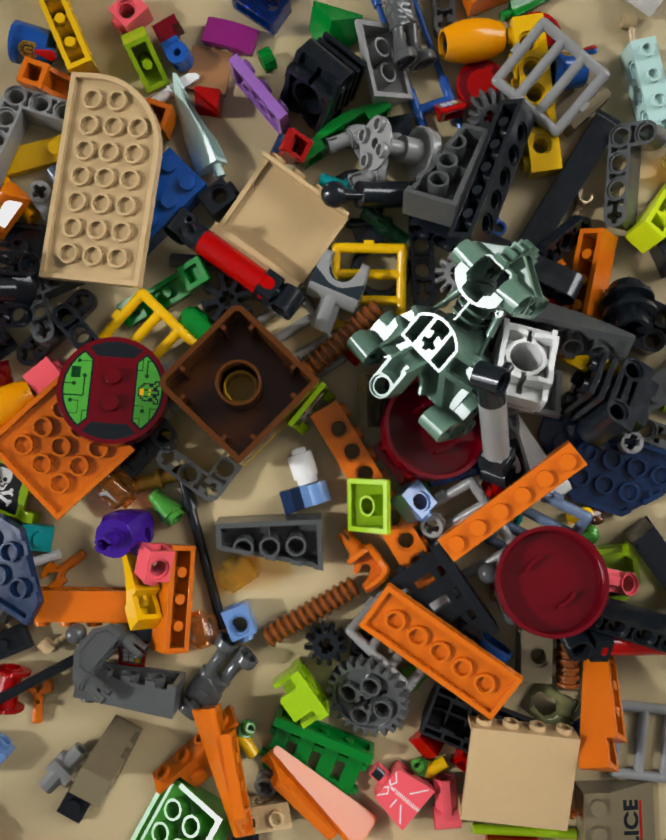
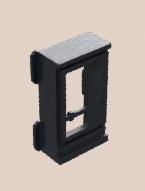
[623,516,666,591]

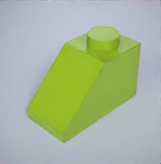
[120,26,170,94]

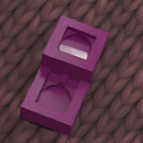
[201,17,260,57]

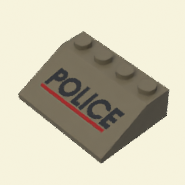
[574,779,655,840]

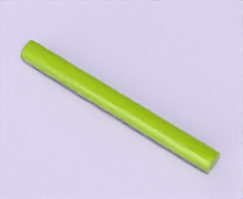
[472,823,577,839]

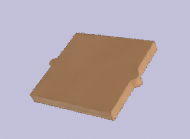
[185,45,234,97]

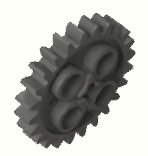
[326,654,411,737]

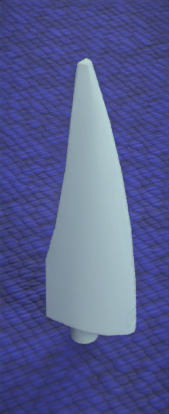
[172,72,228,179]

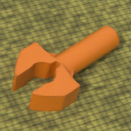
[41,550,87,588]
[25,672,54,724]

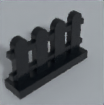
[392,538,500,641]

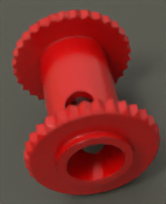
[0,663,32,715]

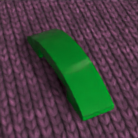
[302,102,392,170]
[117,255,211,328]

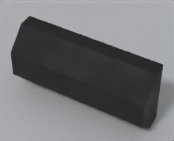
[419,682,535,752]

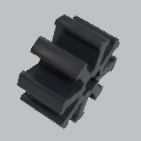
[201,273,255,322]

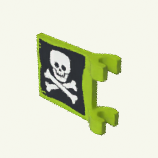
[287,382,336,436]
[0,460,42,524]

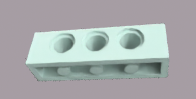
[619,35,666,152]

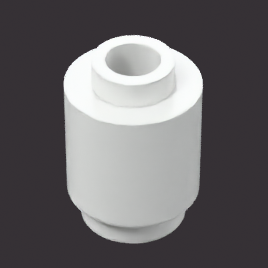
[287,446,318,486]

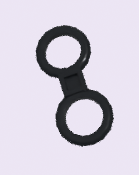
[336,169,411,296]

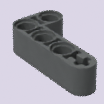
[603,120,666,231]

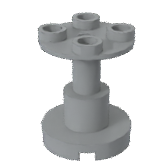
[358,115,442,179]

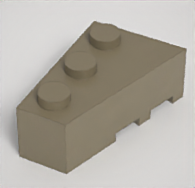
[69,715,143,808]

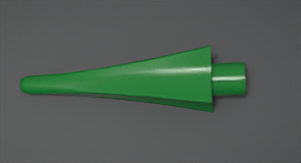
[499,0,550,22]

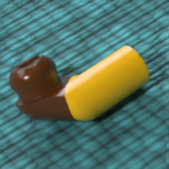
[565,506,605,525]

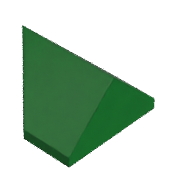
[309,0,363,49]

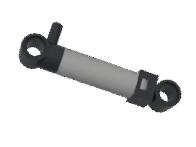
[470,360,516,489]

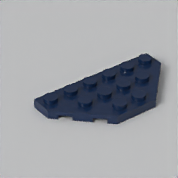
[537,416,666,517]
[0,513,44,626]

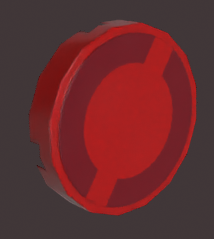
[455,60,507,105]

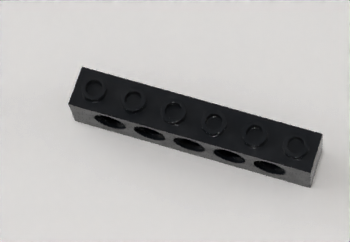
[447,98,535,247]

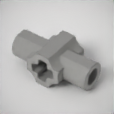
[39,742,88,794]

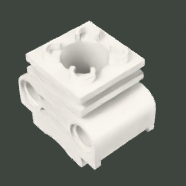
[490,318,560,413]

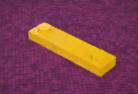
[6,135,61,179]

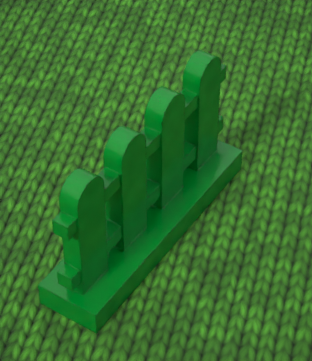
[259,704,374,796]

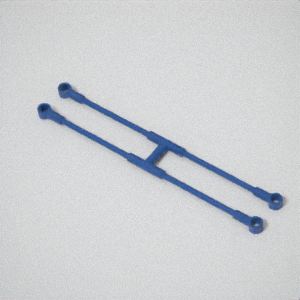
[371,0,507,237]

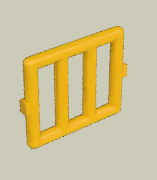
[330,240,408,331]
[97,288,197,360]

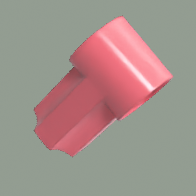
[607,568,639,596]
[432,772,462,830]

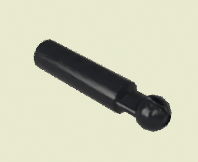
[321,181,414,208]

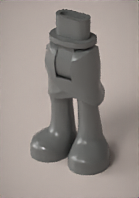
[384,0,437,72]
[178,632,258,721]

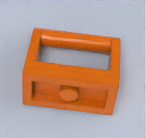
[0,181,32,240]

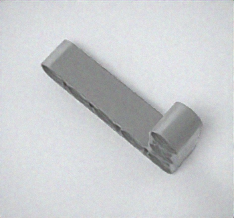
[0,85,67,188]

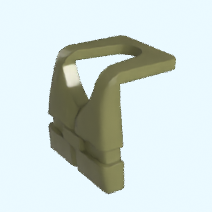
[521,683,581,726]

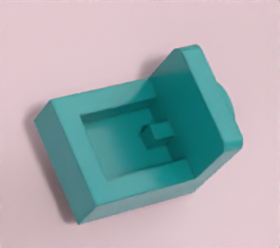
[18,520,55,552]

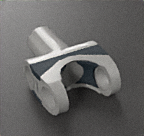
[306,249,370,334]

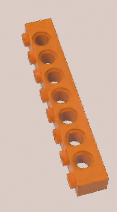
[310,400,444,589]

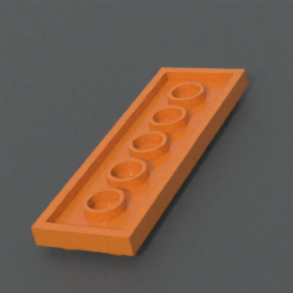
[358,582,523,720]

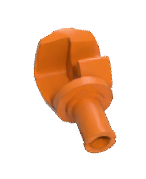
[336,527,390,593]

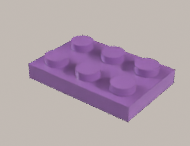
[228,53,290,134]

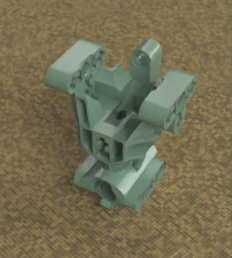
[346,238,549,443]

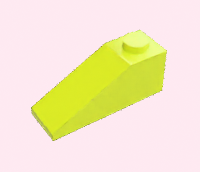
[624,183,666,254]

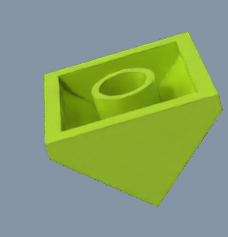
[347,478,391,535]

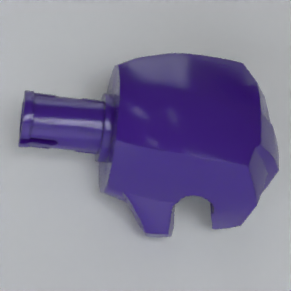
[94,509,155,558]

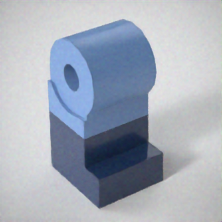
[279,480,331,515]

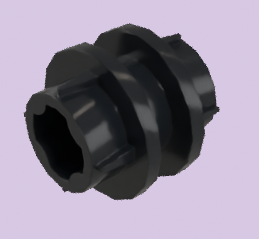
[600,276,658,339]

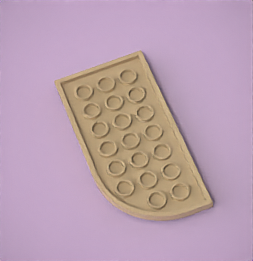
[39,72,163,289]

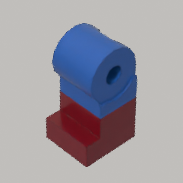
[152,14,194,72]

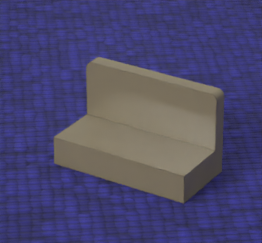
[555,83,612,138]

